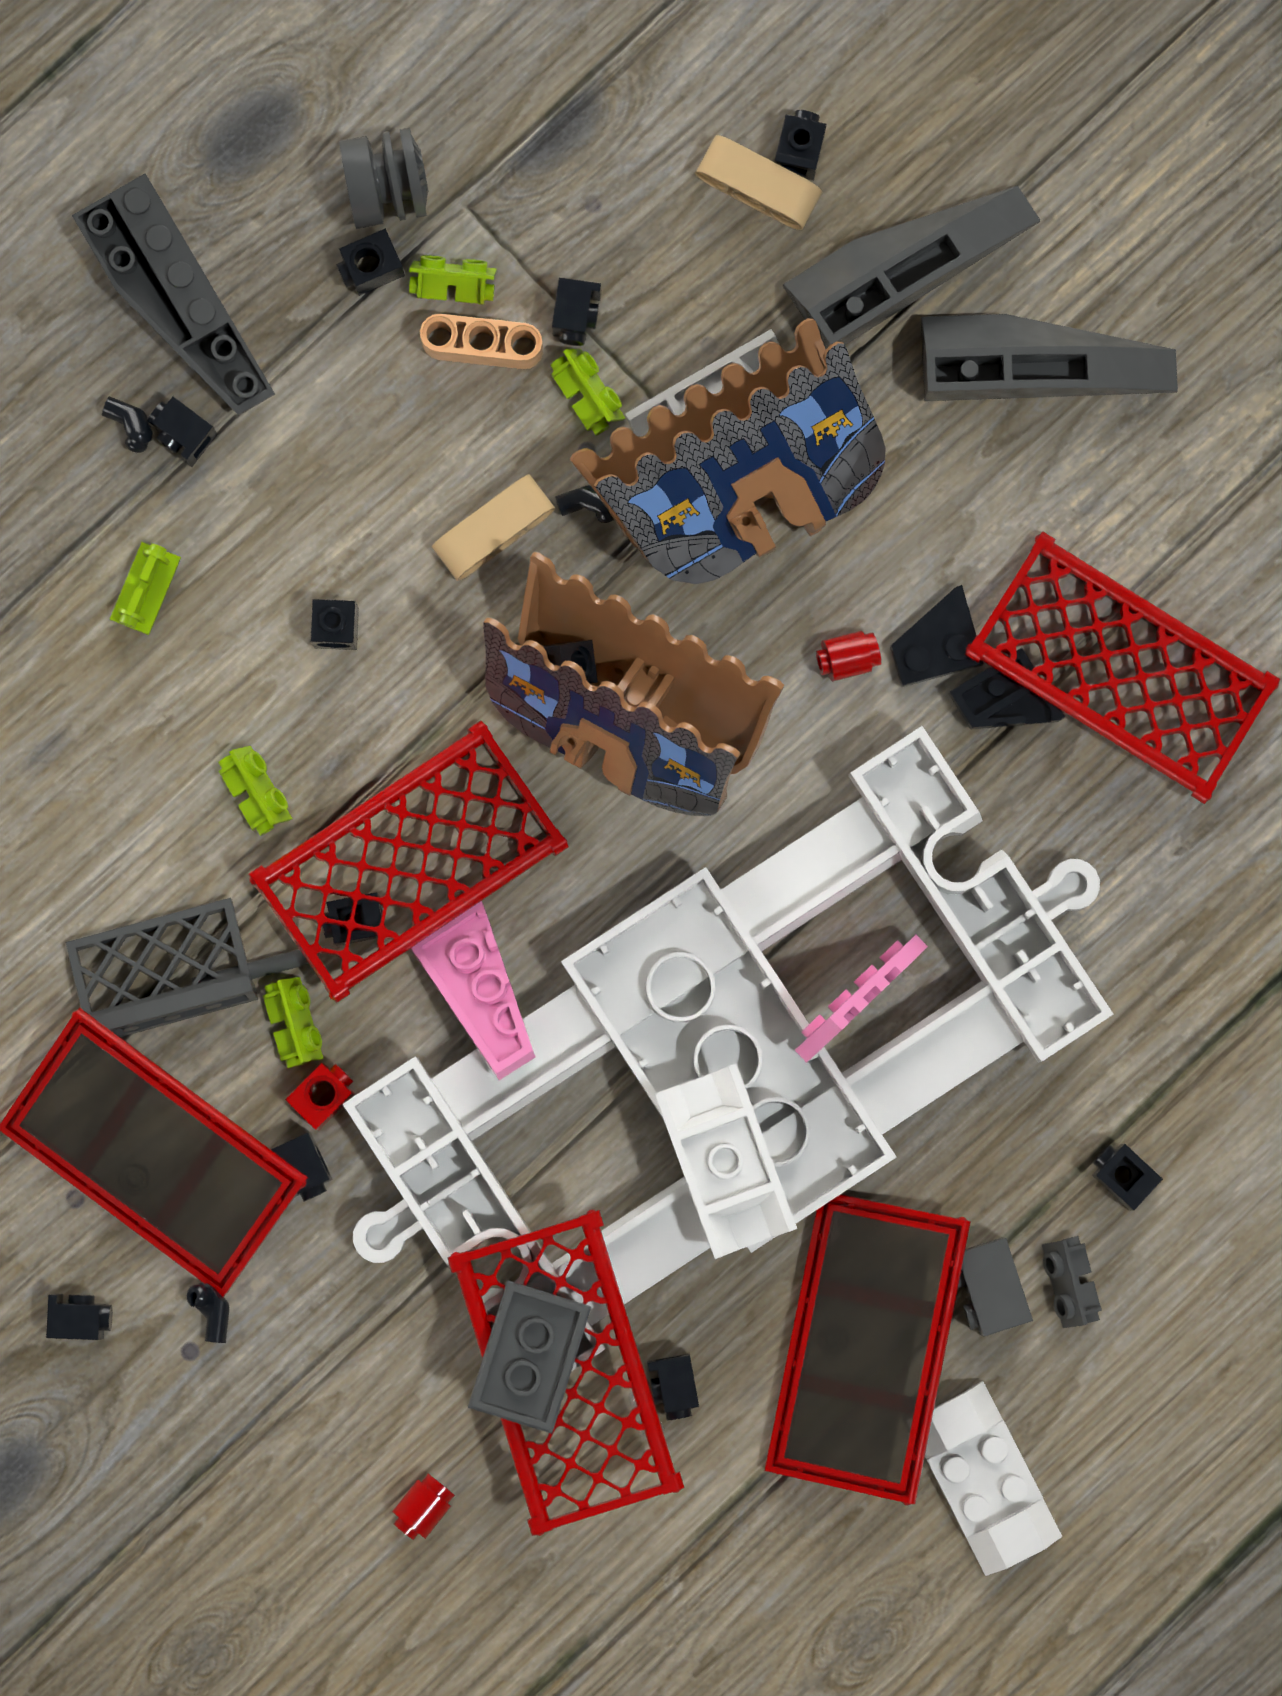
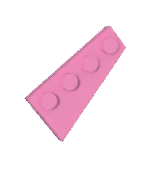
[411,901,536,1080]
[795,935,928,1063]

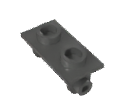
[1042,1236,1102,1328]

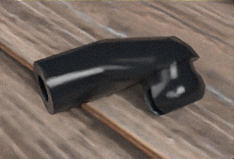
[102,396,153,453]
[555,485,614,523]
[186,1283,230,1343]

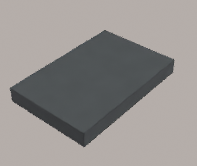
[468,1280,591,1434]

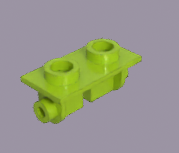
[409,255,497,305]
[550,349,626,436]
[110,542,181,635]
[218,746,293,836]
[262,977,324,1069]

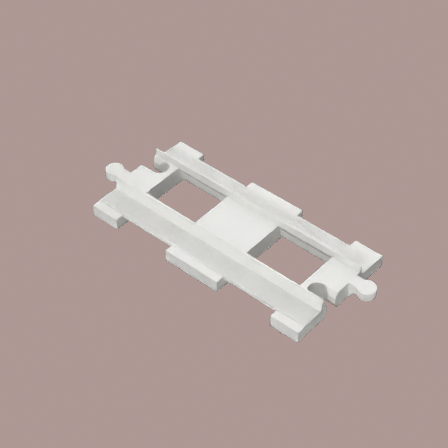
[343,726,1114,1371]

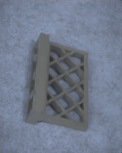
[65,897,258,1045]

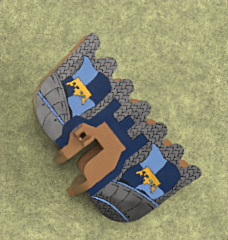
[570,318,886,584]
[483,552,784,816]

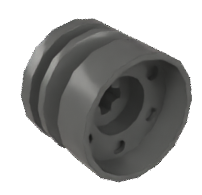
[339,128,429,229]

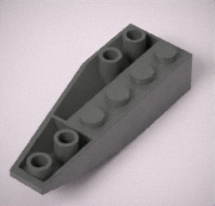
[72,173,275,416]
[783,185,1040,349]
[921,314,1178,402]

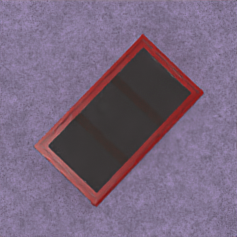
[0,1008,308,1297]
[764,1195,971,1506]

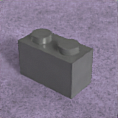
[958,1237,1033,1337]

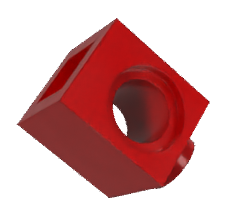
[285,1063,355,1130]

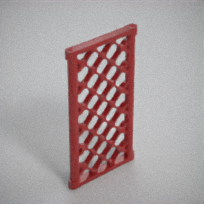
[965,531,1280,804]
[248,721,569,1003]
[447,1210,685,1536]

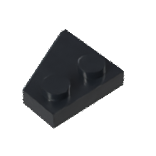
[890,585,984,687]
[948,648,1065,730]

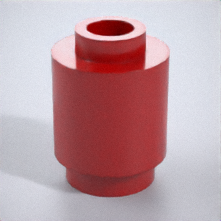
[816,631,881,682]
[392,1473,455,1540]

